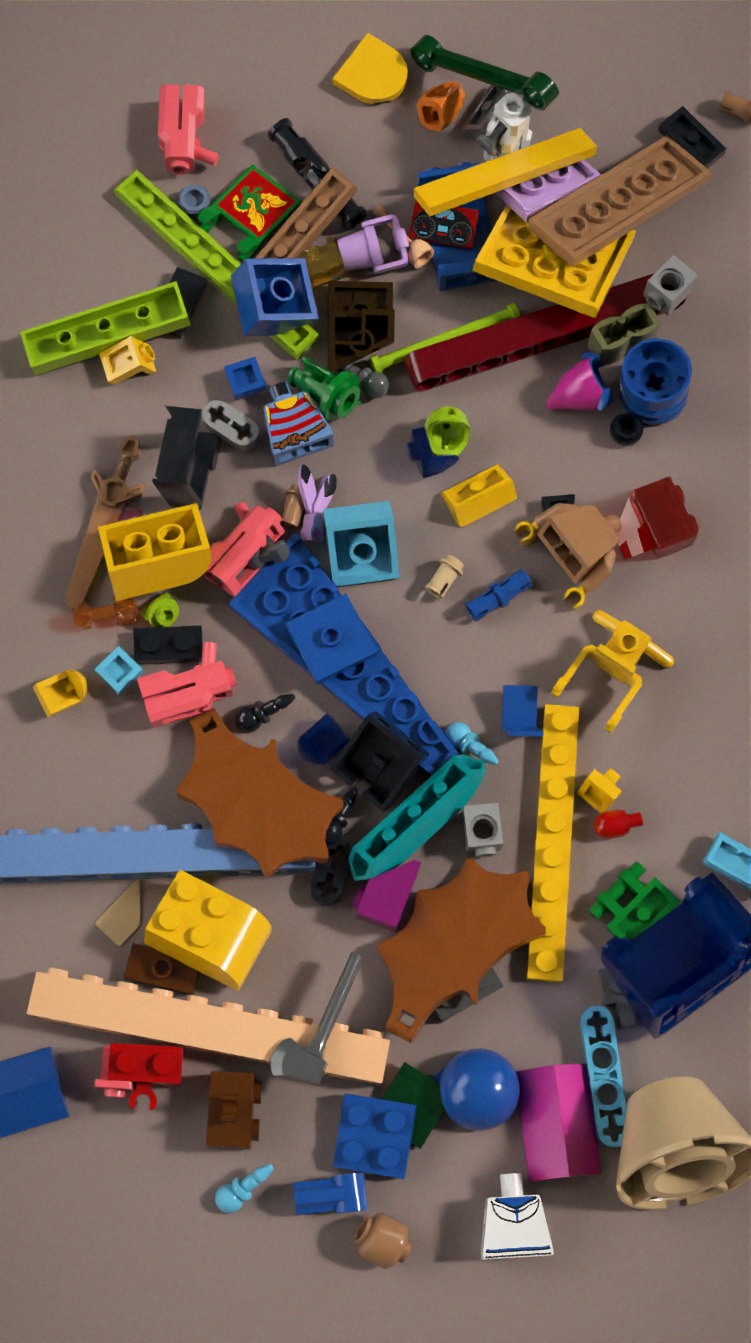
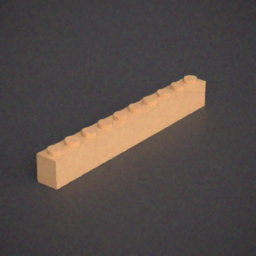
[27,968,390,1086]

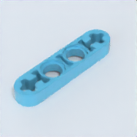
[580,1006,627,1148]

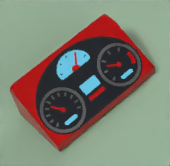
[409,200,479,250]

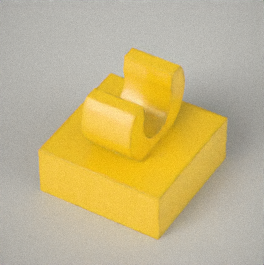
[576,768,622,813]

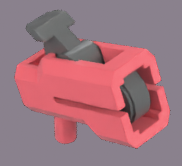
[203,502,290,597]

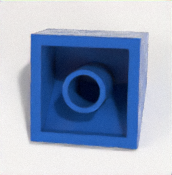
[231,258,319,336]

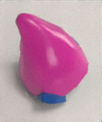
[547,352,614,411]

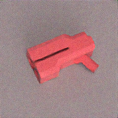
[158,84,220,175]
[137,642,237,729]

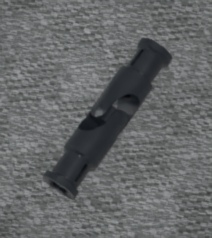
[268,118,367,231]

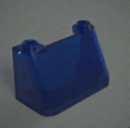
[601,872,751,1039]

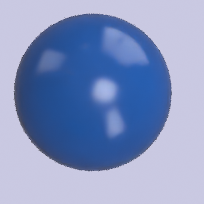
[439,1048,520,1131]

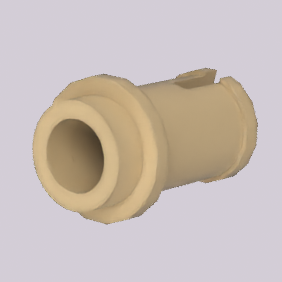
[425,555,464,600]

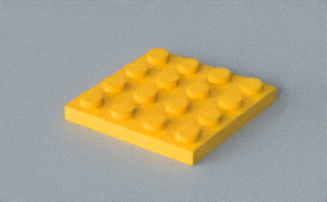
[472,204,636,318]

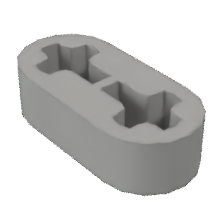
[202,400,259,451]

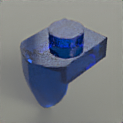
[406,427,459,478]
[297,713,350,765]

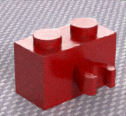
[107,1043,183,1110]

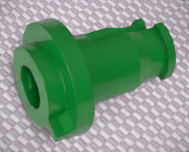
[288,357,362,421]

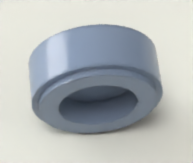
[178,185,211,219]

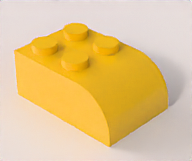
[98,503,211,601]
[144,870,272,992]

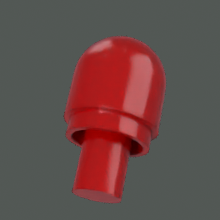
[594,809,643,839]

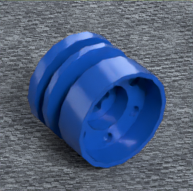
[619,338,692,425]

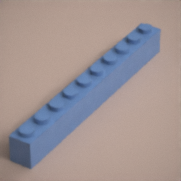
[0,824,316,883]

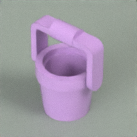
[337,214,409,274]

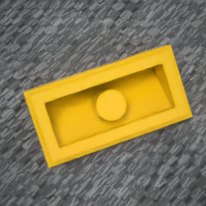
[440,464,517,527]

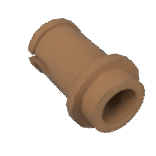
[719,91,751,124]
[280,484,304,529]

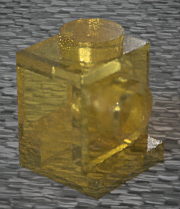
[298,236,344,290]

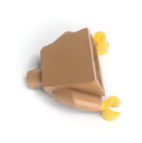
[515,503,621,610]

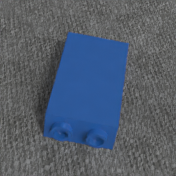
[417,162,497,291]

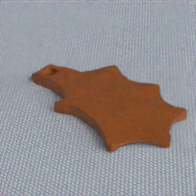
[176,708,343,878]
[377,858,546,1044]

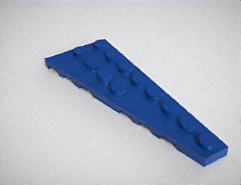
[229,533,458,777]

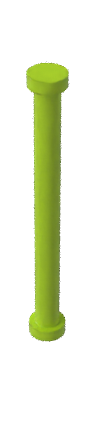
[369,303,520,373]

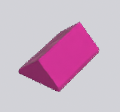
[516,1064,601,1182]

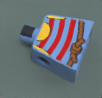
[263,382,334,467]

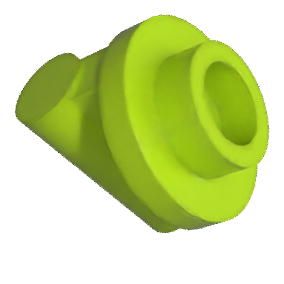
[139,591,179,627]

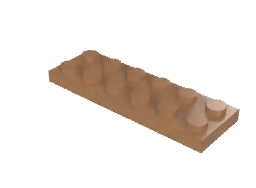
[528,135,712,267]

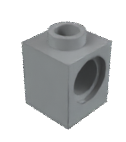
[643,255,698,316]
[462,803,503,858]

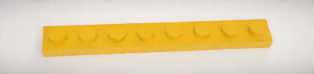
[526,704,579,983]

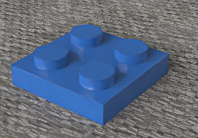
[333,1093,417,1179]

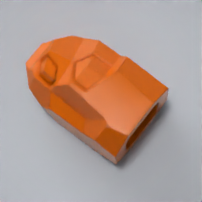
[416,81,466,131]

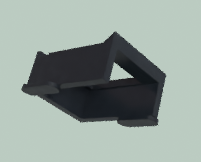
[152,406,221,510]

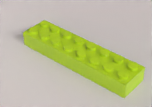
[20,281,191,376]

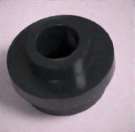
[610,413,643,446]

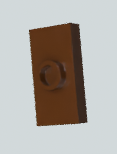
[123,943,199,995]

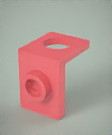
[94,1046,136,1098]

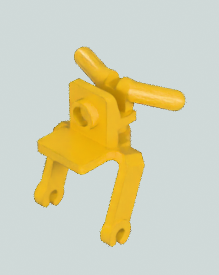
[551,610,674,733]

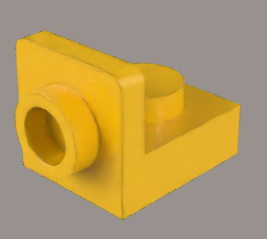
[99,336,156,385]

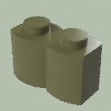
[587,303,661,366]

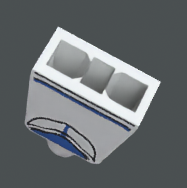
[481,1173,554,1260]

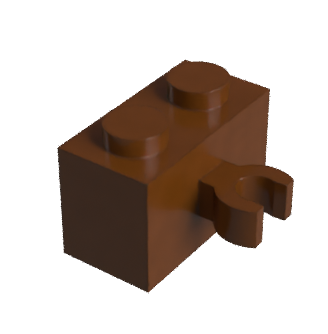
[206,1071,262,1149]

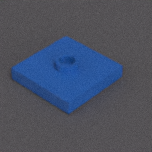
[285,593,378,685]

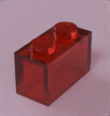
[629,476,699,560]

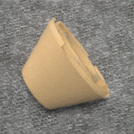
[616,1076,751,1210]

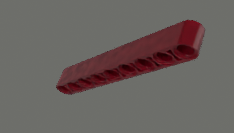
[403,273,686,391]

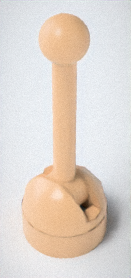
[373,205,434,269]

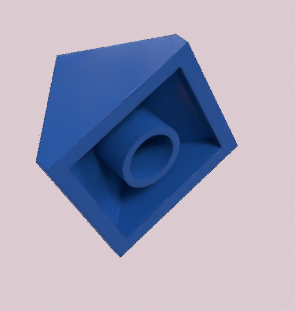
[0,1047,70,1138]

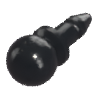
[235,694,295,733]
[325,787,358,845]

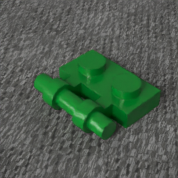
[588,861,680,953]

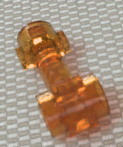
[72,595,138,630]

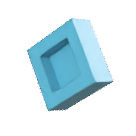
[94,646,144,696]

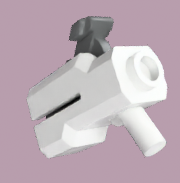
[476,93,532,161]

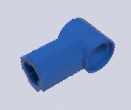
[293,1173,368,1215]

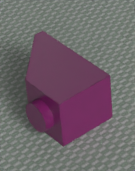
[352,860,421,933]

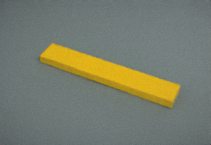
[414,128,597,216]

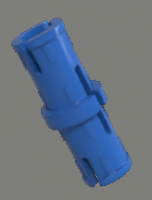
[465,568,533,622]

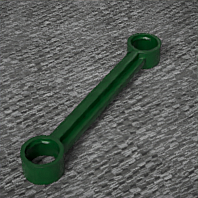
[410,35,559,111]

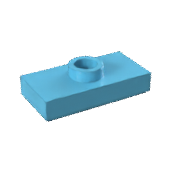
[701,832,751,891]

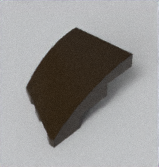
[328,281,395,372]

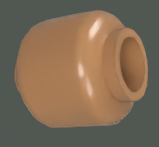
[354,1213,412,1269]

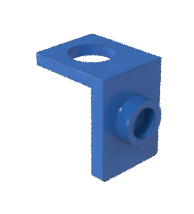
[501,685,543,736]

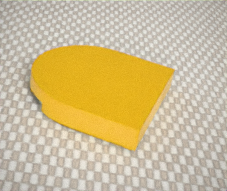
[333,33,408,105]

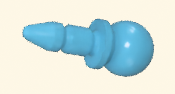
[445,722,499,765]
[215,1164,273,1213]

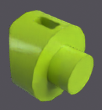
[425,406,470,458]

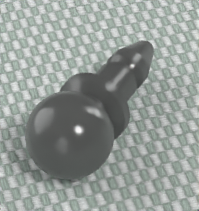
[338,364,389,398]

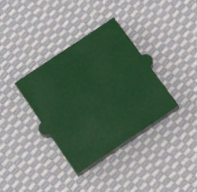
[381,1062,445,1149]

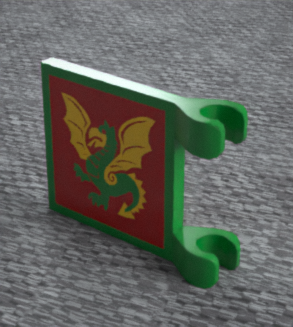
[198,164,301,261]

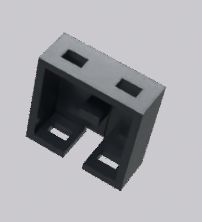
[329,711,430,812]

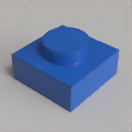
[224,357,266,400]

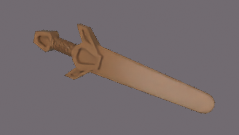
[65,435,146,608]

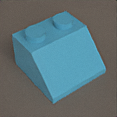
[323,501,400,586]

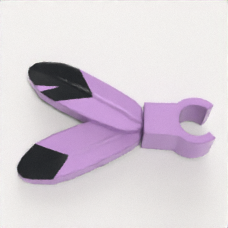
[297,465,337,544]

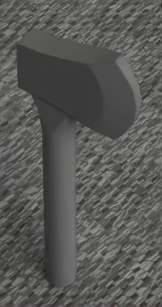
[271,952,364,1086]

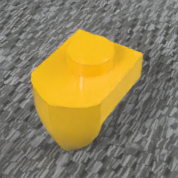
[33,669,87,718]

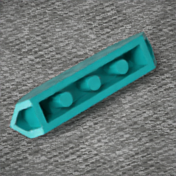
[348,754,486,881]

